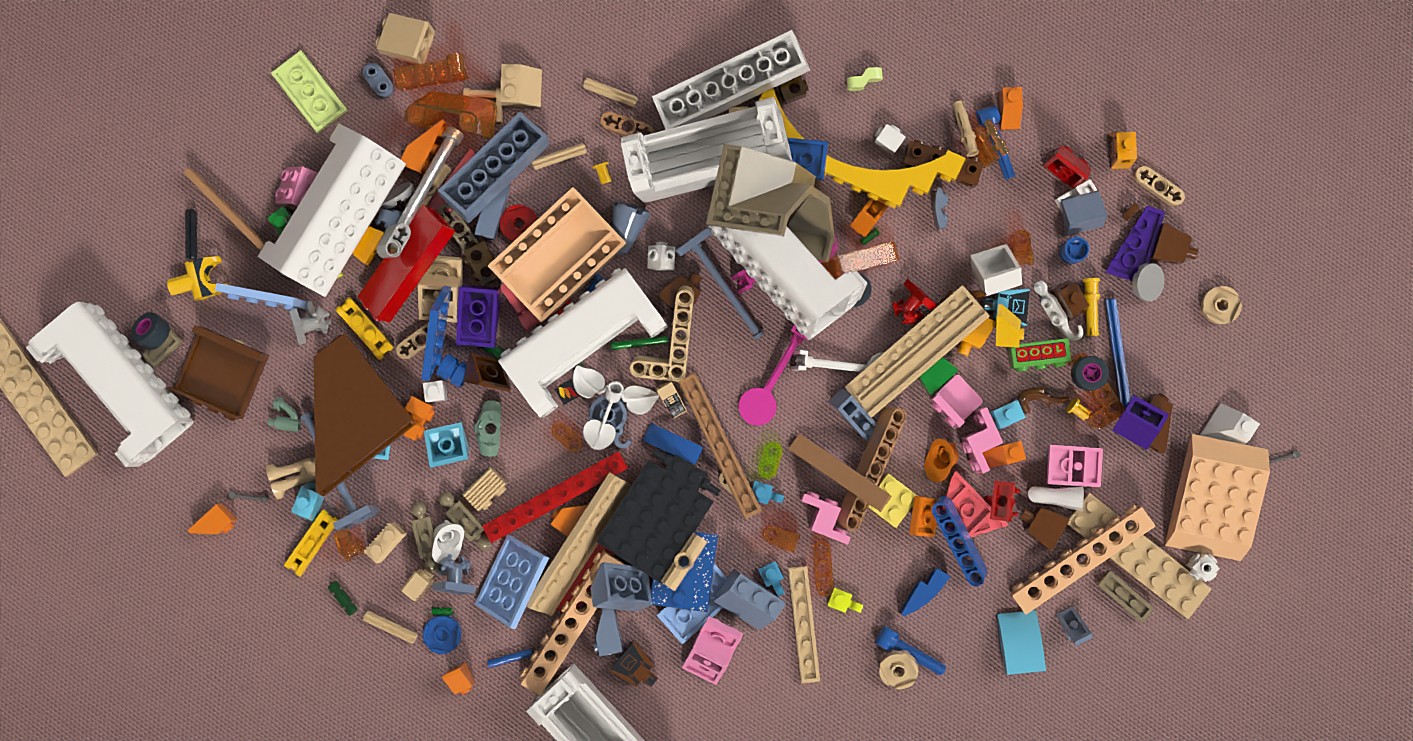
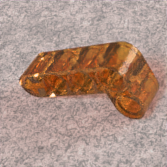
[393,53,469,90]
[820,242,900,279]
[1069,353,1124,429]

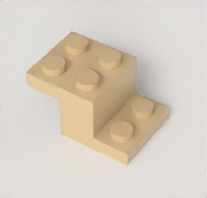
[418,255,463,323]

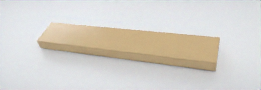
[788,565,820,683]

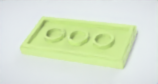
[271,50,348,133]

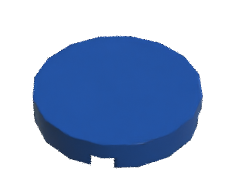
[423,615,462,654]

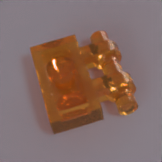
[972,119,1009,168]

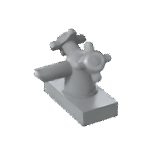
[289,301,331,345]

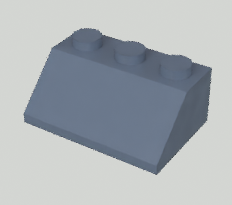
[591,562,652,612]
[713,568,786,630]

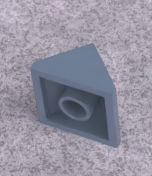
[1061,190,1108,236]

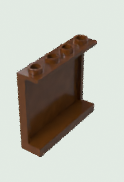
[168,325,269,421]

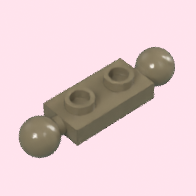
[439,492,492,550]
[411,502,440,573]

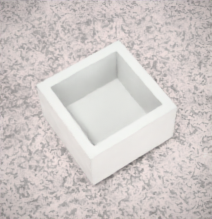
[970,244,1022,296]

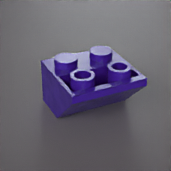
[1112,395,1169,450]

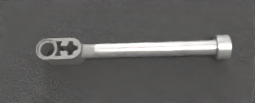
[377,126,464,258]

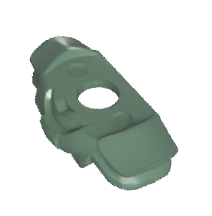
[474,401,501,457]

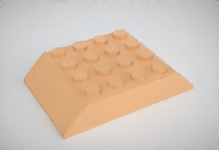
[488,187,626,323]
[1164,434,1270,561]

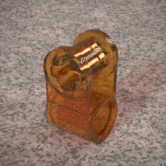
[1010,229,1034,266]
[762,526,801,553]
[333,529,365,562]

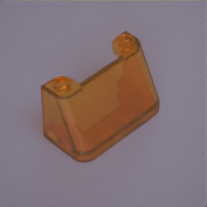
[404,91,497,139]

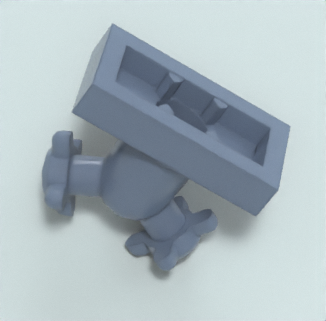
[432,554,475,595]

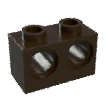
[778,76,809,105]
[462,239,497,285]

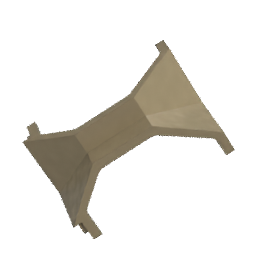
[706,144,835,262]

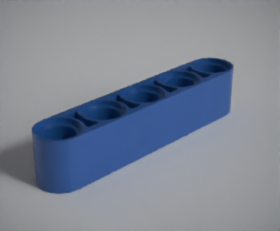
[932,496,988,587]

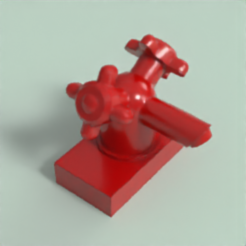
[892,279,938,325]
[984,480,1020,522]

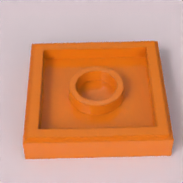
[909,496,939,537]

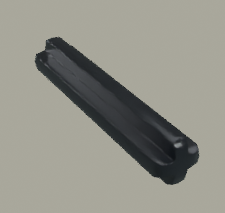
[185,209,197,262]

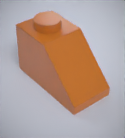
[999,87,1023,130]
[850,198,889,237]
[982,441,1026,468]
[187,503,237,534]
[551,504,589,537]
[442,662,475,695]

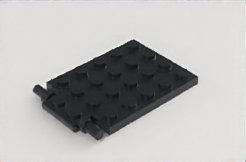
[596,448,721,584]

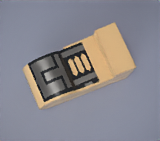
[656,381,687,419]

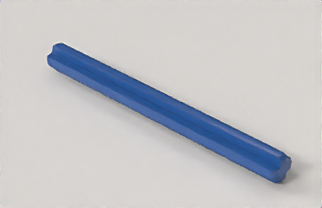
[1105,299,1130,412]

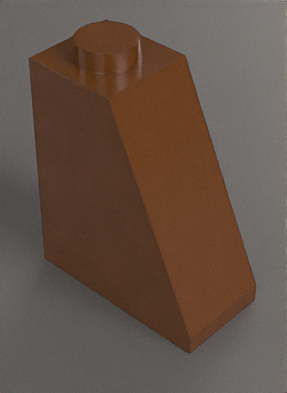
[1147,393,1173,454]

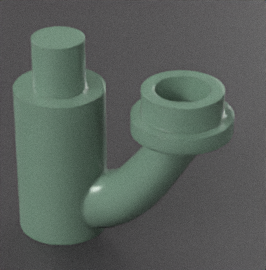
[268,397,301,432]

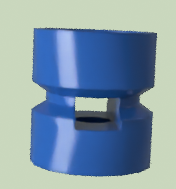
[1059,237,1090,265]
[436,354,467,388]

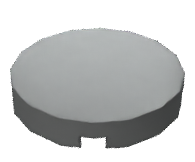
[381,182,415,210]
[1132,263,1165,301]

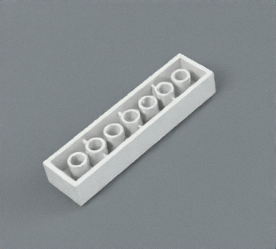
[652,30,810,130]

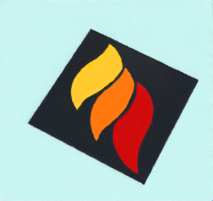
[555,379,580,405]

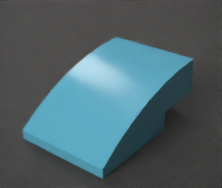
[997,610,1046,675]

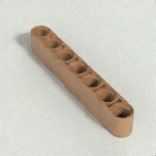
[836,407,906,531]

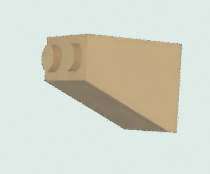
[376,13,436,68]

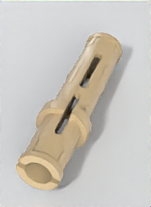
[952,100,979,157]

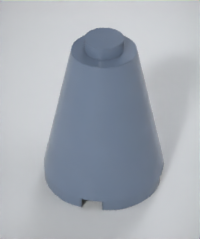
[611,200,651,255]

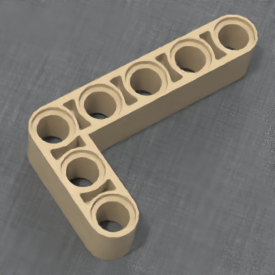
[630,286,694,381]

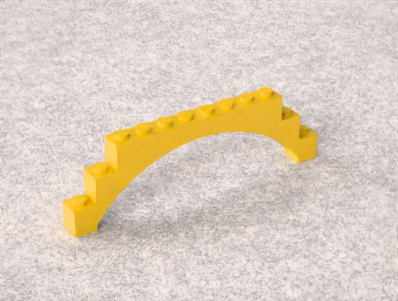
[757,88,965,209]

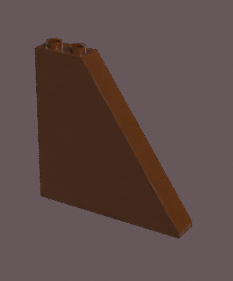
[314,333,417,497]

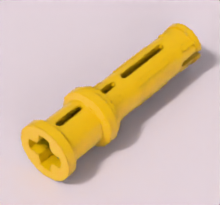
[1082,278,1100,336]

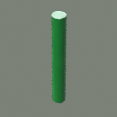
[611,336,669,350]

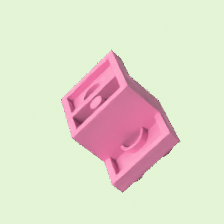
[960,407,1003,474]
[1046,445,1103,487]
[800,491,851,545]
[682,616,744,685]

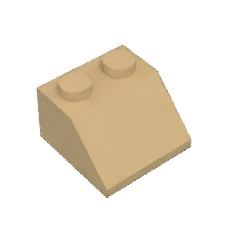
[500,64,542,108]

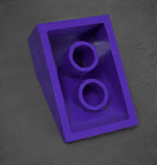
[456,285,501,348]

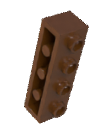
[902,140,984,188]

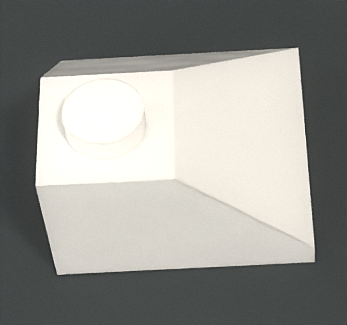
[1200,403,1260,444]

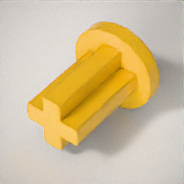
[592,161,611,185]
[1066,398,1091,421]

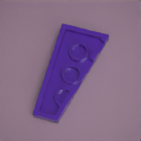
[1104,206,1165,282]

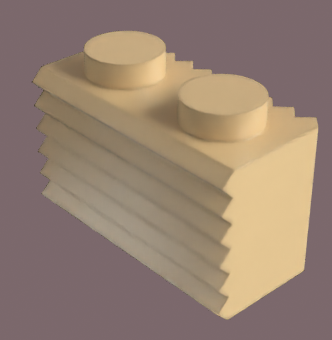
[462,467,508,511]
[364,522,407,564]
[400,569,435,601]

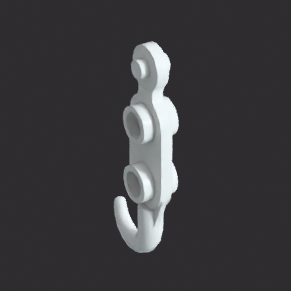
[1034,281,1083,341]

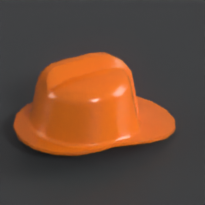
[924,438,959,482]

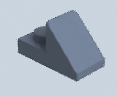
[1056,606,1093,646]

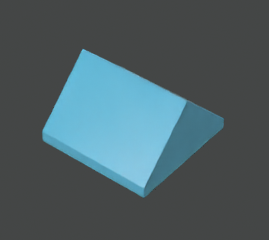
[424,422,469,468]

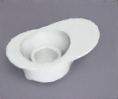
[432,520,464,564]

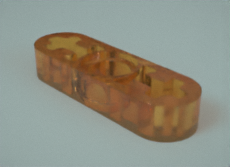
[813,540,834,597]

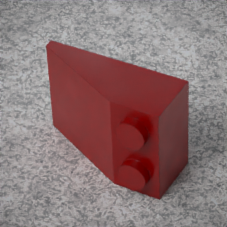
[1043,145,1091,189]

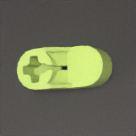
[847,67,883,91]

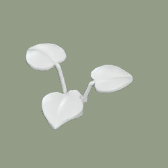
[573,365,659,450]

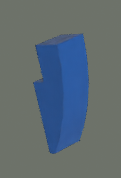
[643,423,703,465]
[899,567,950,617]

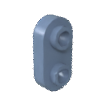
[363,63,394,98]

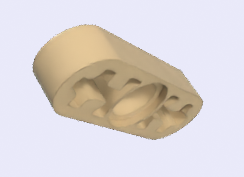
[1134,166,1185,206]
[396,322,429,359]

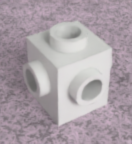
[647,242,675,271]
[1185,553,1220,582]

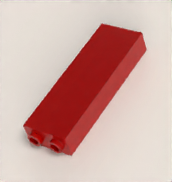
[357,205,455,323]

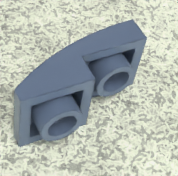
[933,188,949,231]

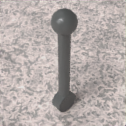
[1269,451,1300,464]
[228,491,269,503]

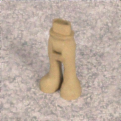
[266,457,315,500]

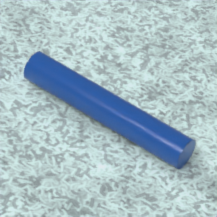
[487,648,533,668]

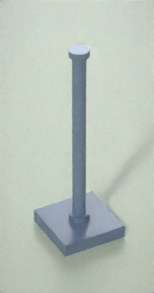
[675,228,764,340]
[300,412,380,531]

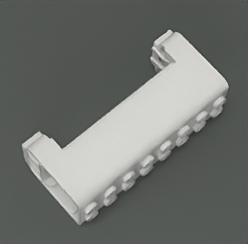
[621,97,793,203]
[258,123,406,297]
[708,225,867,340]
[498,268,667,418]
[26,302,194,467]
[526,663,645,741]

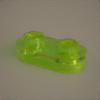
[758,442,783,479]

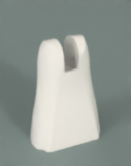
[1028,486,1084,511]

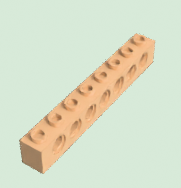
[1010,505,1155,614]
[519,550,624,696]

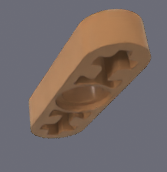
[600,112,654,136]

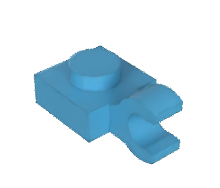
[752,481,784,505]
[758,561,785,597]

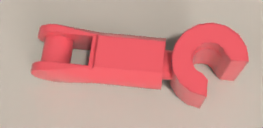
[501,283,540,331]

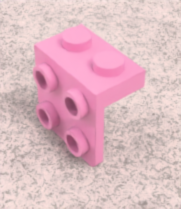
[275,167,318,207]
[930,375,983,428]

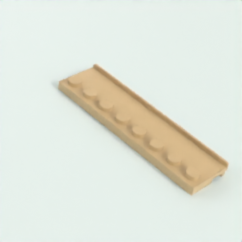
[845,285,990,418]
[527,472,632,616]

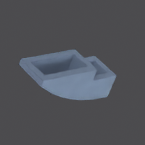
[475,186,510,241]

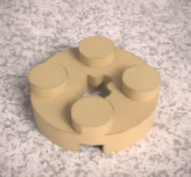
[1201,286,1242,325]
[879,650,919,689]

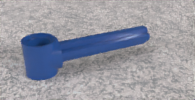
[976,105,1015,180]
[874,625,946,675]

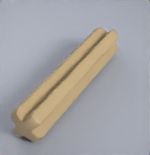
[583,78,638,107]
[532,143,587,170]
[363,611,418,644]

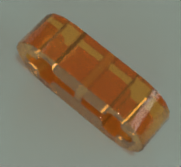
[551,422,583,453]

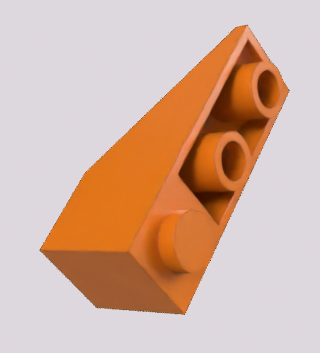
[401,120,447,176]

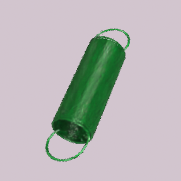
[856,226,883,248]
[426,607,458,615]

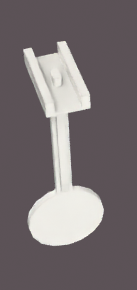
[790,350,884,372]

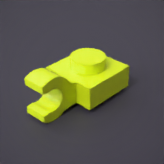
[827,587,863,613]

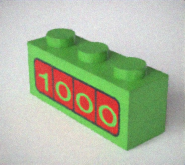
[1007,338,1071,372]

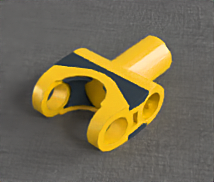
[167,256,228,301]

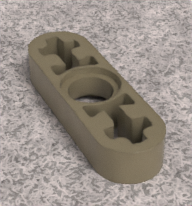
[438,204,479,253]

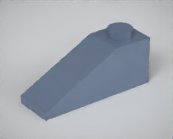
[828,388,876,443]
[593,608,624,656]

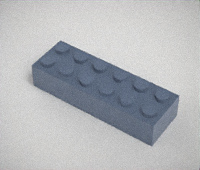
[438,112,549,223]

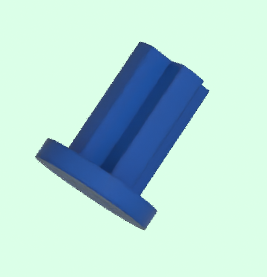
[586,273,607,293]

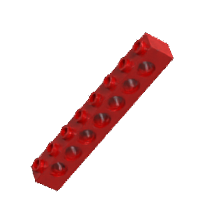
[482,451,628,543]

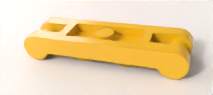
[335,296,394,360]
[284,509,339,577]

